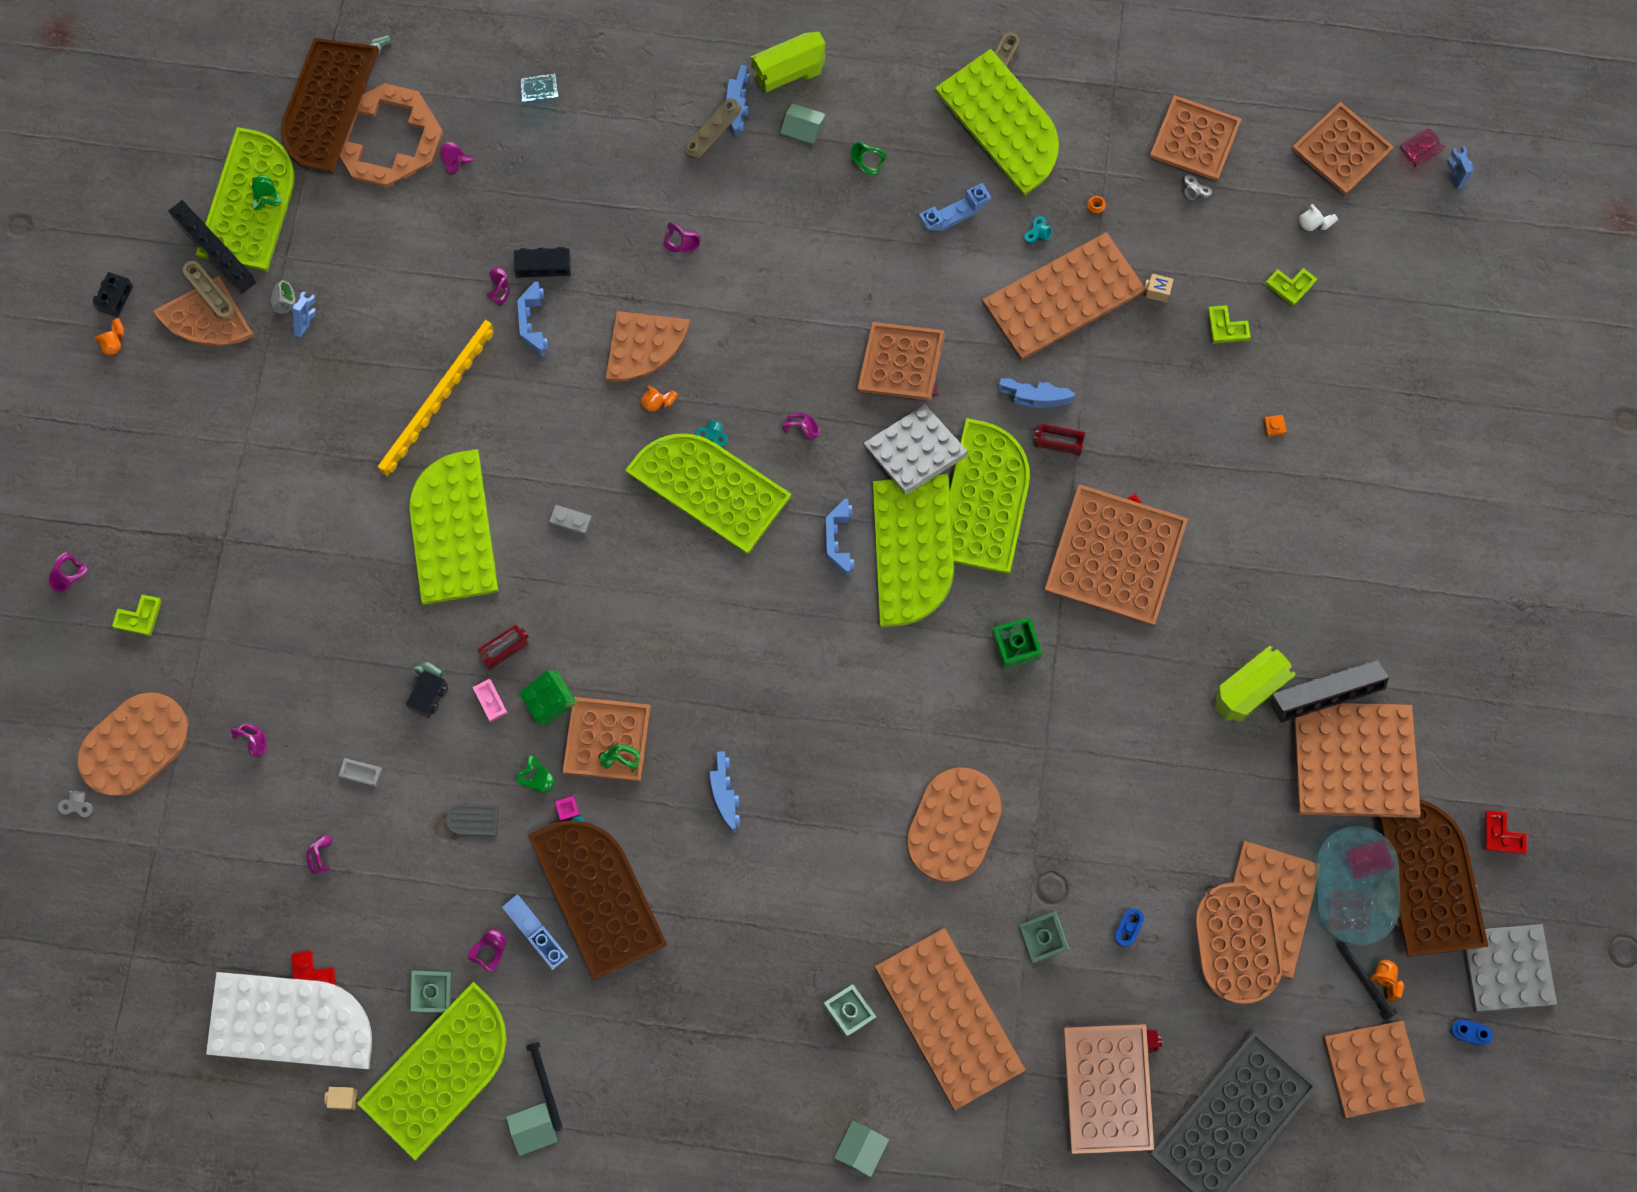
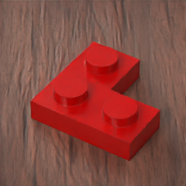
[1485,810,1527,854]
[291,951,336,985]

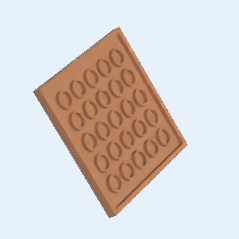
[1044,484,1188,626]
[1294,703,1421,818]

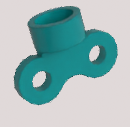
[1024,216,1052,244]
[696,420,728,447]

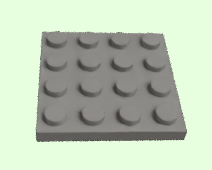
[864,404,968,495]
[1465,924,1557,1012]

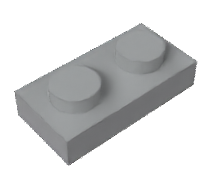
[549,505,592,535]

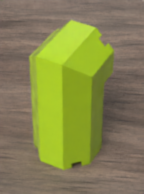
[750,32,826,92]
[1215,646,1296,722]

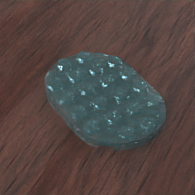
[1317,826,1400,946]

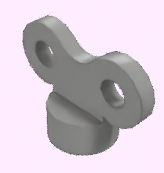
[1183,175,1212,200]
[58,791,93,817]

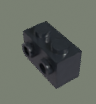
[93,272,133,318]
[406,670,448,719]

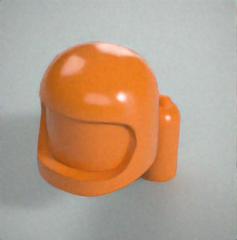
[94,318,124,356]
[640,385,679,412]
[1371,960,1404,1002]

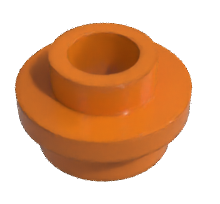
[1087,196,1106,214]

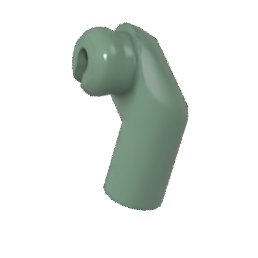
[371,35,391,54]
[412,662,443,677]

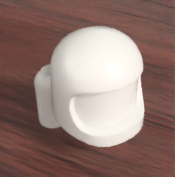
[1299,204,1338,231]

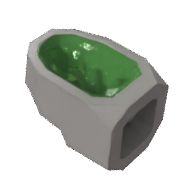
[271,280,295,314]

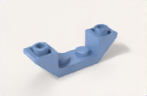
[919,183,991,231]
[517,281,548,357]
[826,499,854,577]

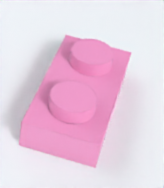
[473,679,508,722]

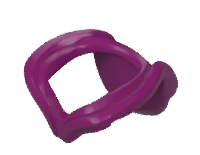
[440,142,474,175]
[664,222,701,252]
[487,267,510,306]
[781,413,819,440]
[48,552,88,592]
[231,724,267,757]
[306,834,333,874]
[468,929,506,972]

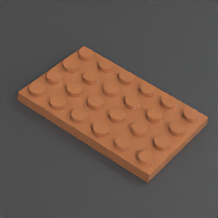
[1232,841,1321,979]
[1064,1024,1154,1154]

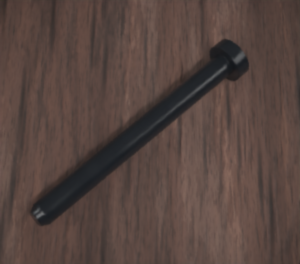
[1337,941,1397,1021]
[526,1042,563,1132]

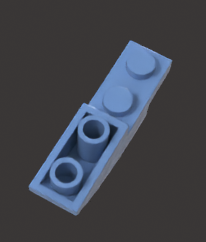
[727,65,751,138]
[998,378,1075,408]
[710,751,740,833]
[502,894,568,970]

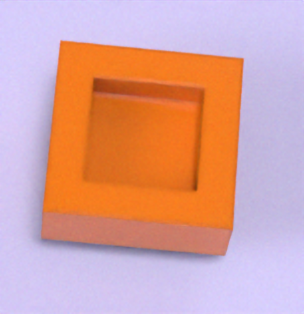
[1263,415,1287,437]

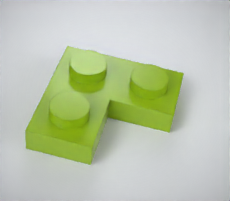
[1265,268,1317,307]
[1208,305,1251,343]
[112,595,162,636]

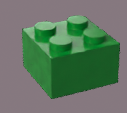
[992,617,1042,670]
[519,670,577,726]

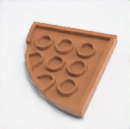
[153,276,254,346]
[606,311,690,382]

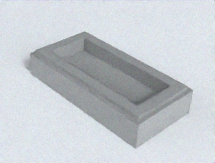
[338,758,382,788]

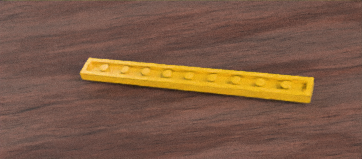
[378,320,494,477]

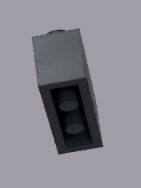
[514,247,571,278]

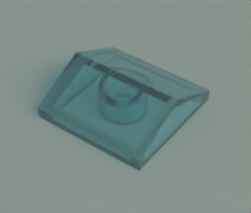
[520,74,558,101]

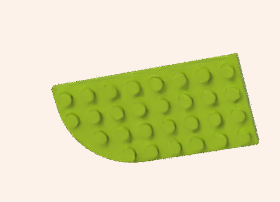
[935,49,1059,196]
[196,127,295,272]
[950,418,1030,575]
[625,434,792,555]
[410,449,499,605]
[873,474,954,628]
[357,982,507,1161]

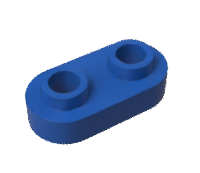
[1115,908,1144,947]
[1450,1019,1493,1046]

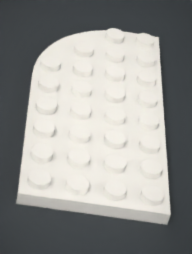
[206,972,372,1069]

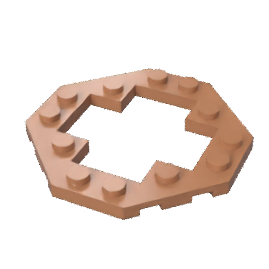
[339,83,443,188]

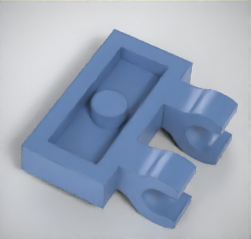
[1447,146,1473,190]
[291,292,315,337]

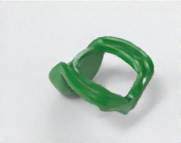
[851,142,887,176]
[252,175,282,211]
[599,744,640,772]
[515,755,554,793]

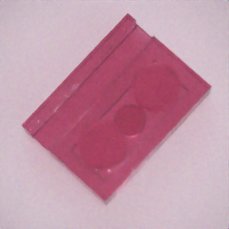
[1400,127,1445,167]
[1345,839,1395,880]

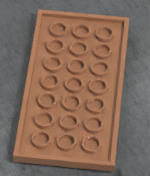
[982,232,1145,361]
[875,928,1026,1111]

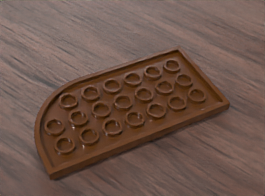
[281,38,379,173]
[1379,799,1489,957]
[528,821,667,981]

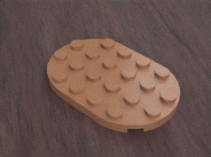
[78,692,189,796]
[907,767,1001,882]
[1195,883,1283,1004]

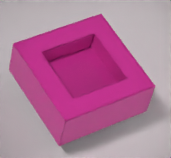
[555,796,580,822]

